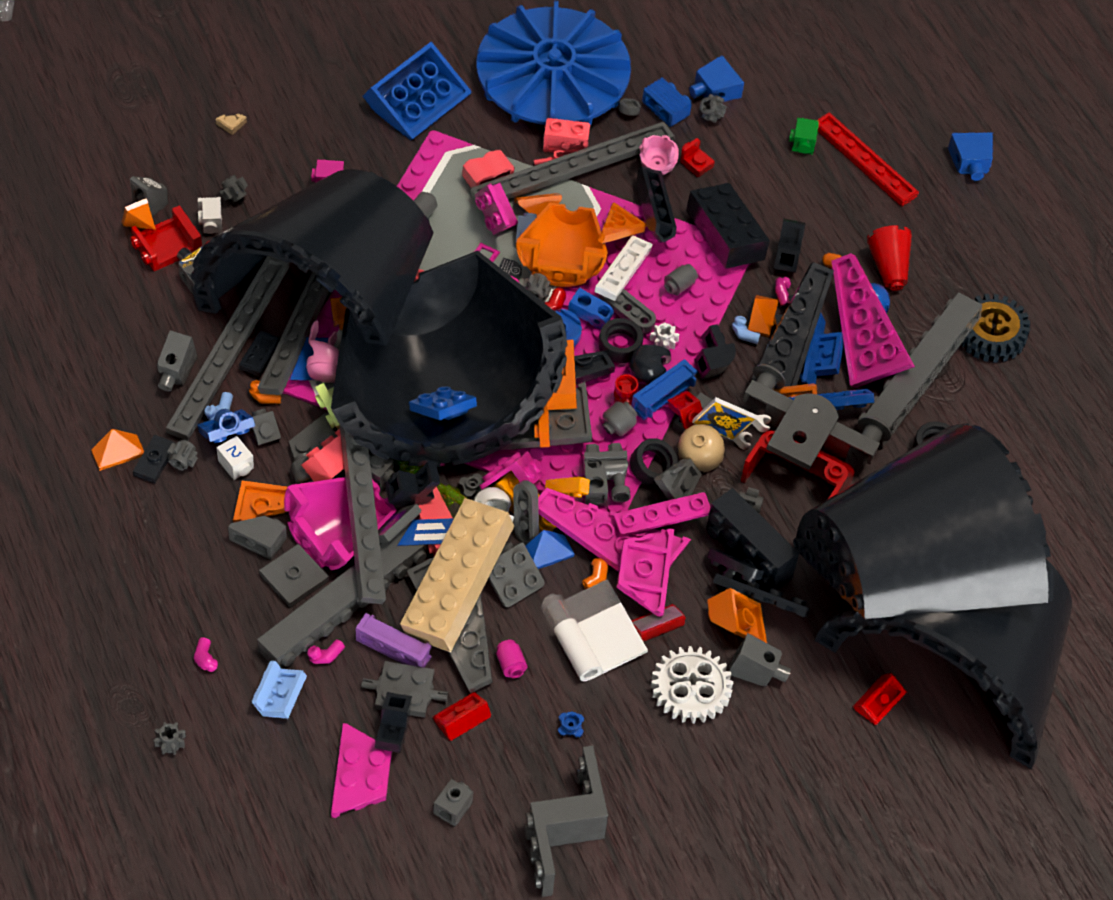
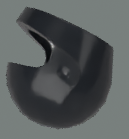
[629,345,671,386]

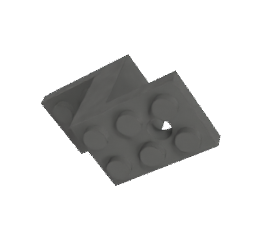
[524,746,608,897]

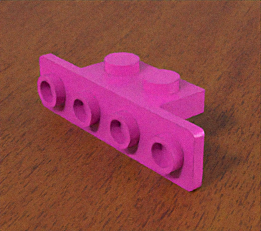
[614,492,710,536]

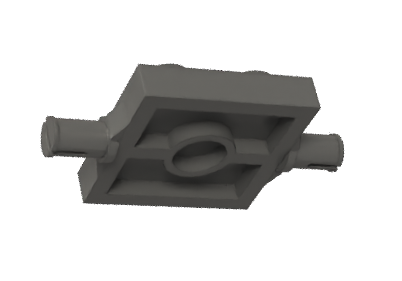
[362,661,448,718]

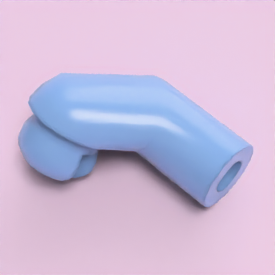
[732,316,761,345]
[204,392,233,420]

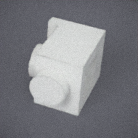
[198,197,222,234]

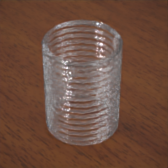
[0,0,15,21]

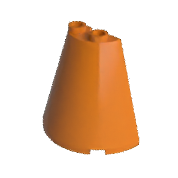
[516,202,608,287]

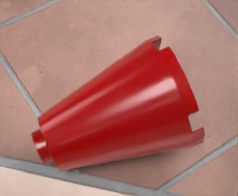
[867,225,912,291]

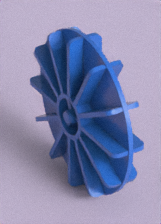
[476,1,631,125]

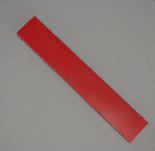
[817,112,919,207]

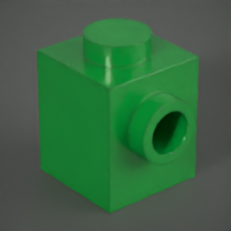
[789,118,819,154]

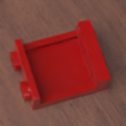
[130,205,202,272]

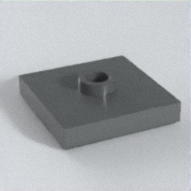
[259,544,329,608]

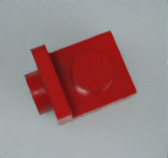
[680,138,715,178]
[667,391,703,429]

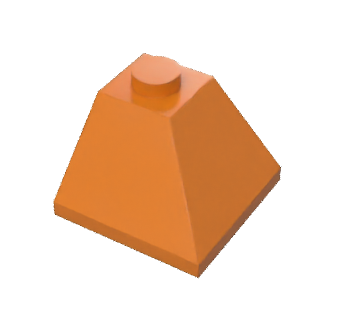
[707,588,767,643]

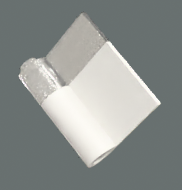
[541,579,648,681]

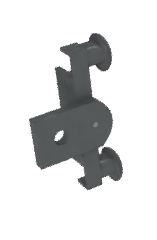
[743,364,891,470]

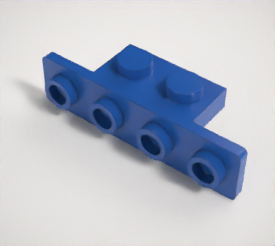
[801,313,844,385]

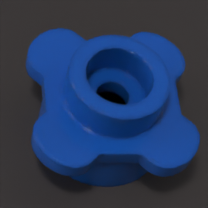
[558,712,584,737]

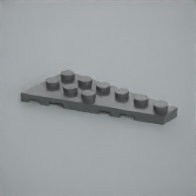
[407,557,493,694]

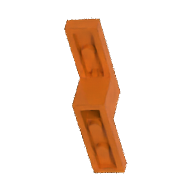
[534,340,577,447]

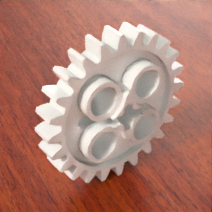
[651,646,733,724]

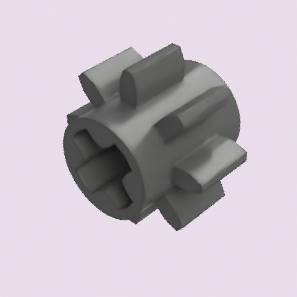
[699,94,727,122]
[219,175,248,203]
[522,273,551,301]
[167,440,198,470]
[739,487,764,514]
[154,722,186,755]

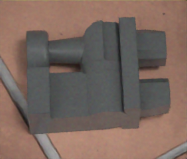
[582,443,631,506]

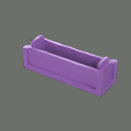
[356,613,431,668]

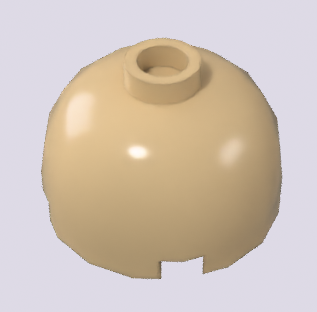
[677,424,725,473]

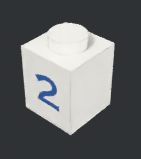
[217,436,254,480]

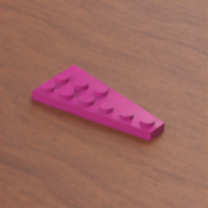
[832,253,915,388]
[538,488,691,571]

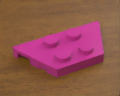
[616,529,674,617]
[331,724,392,818]

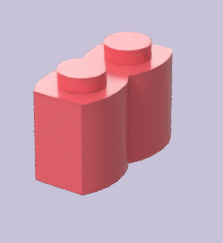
[462,150,514,188]

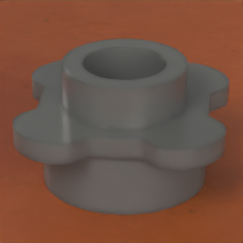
[459,474,482,498]

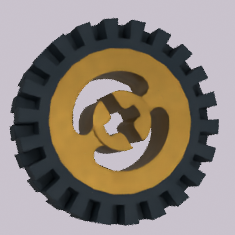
[961,294,1030,362]

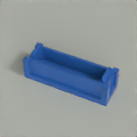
[631,359,697,421]

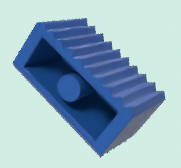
[642,77,692,127]

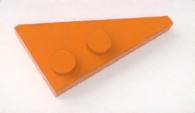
[598,202,647,244]
[233,481,289,523]

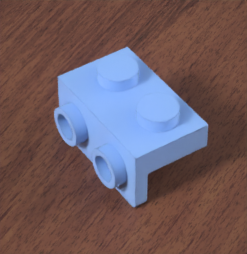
[252,661,307,718]

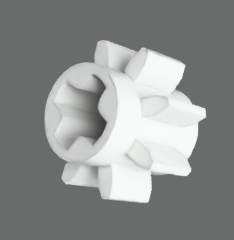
[650,322,679,350]

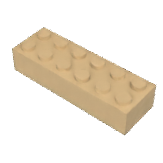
[400,498,514,652]

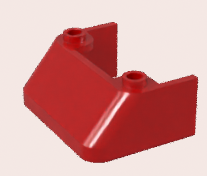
[741,430,854,499]

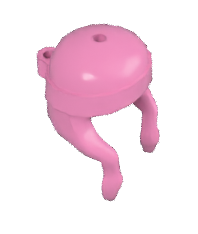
[639,135,679,175]
[306,320,339,383]

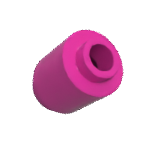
[496,640,527,678]

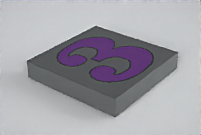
[378,504,422,544]

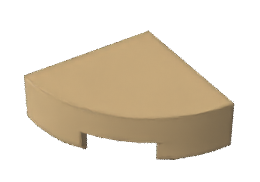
[216,114,247,135]

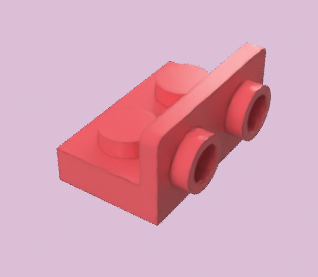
[543,118,590,155]

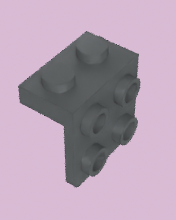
[488,541,545,607]

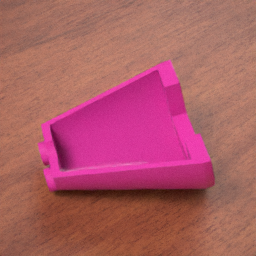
[284,477,397,570]

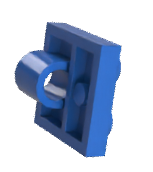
[409,387,477,420]
[197,408,255,443]

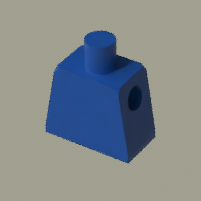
[689,55,744,102]
[948,133,993,181]

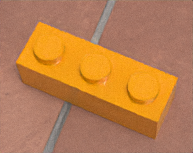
[545,477,590,498]

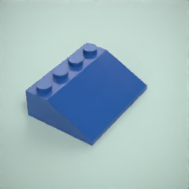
[362,41,472,140]

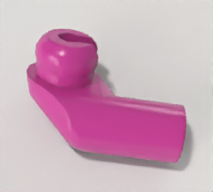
[775,277,791,307]
[194,637,218,672]
[307,639,345,664]

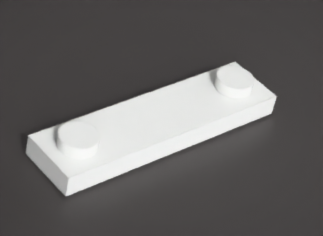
[594,235,653,301]

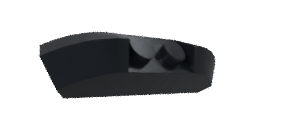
[637,167,677,243]

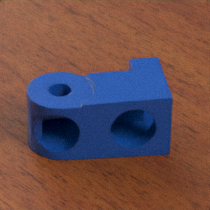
[568,288,614,329]

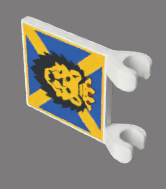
[692,398,771,450]

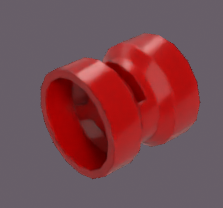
[613,374,638,405]

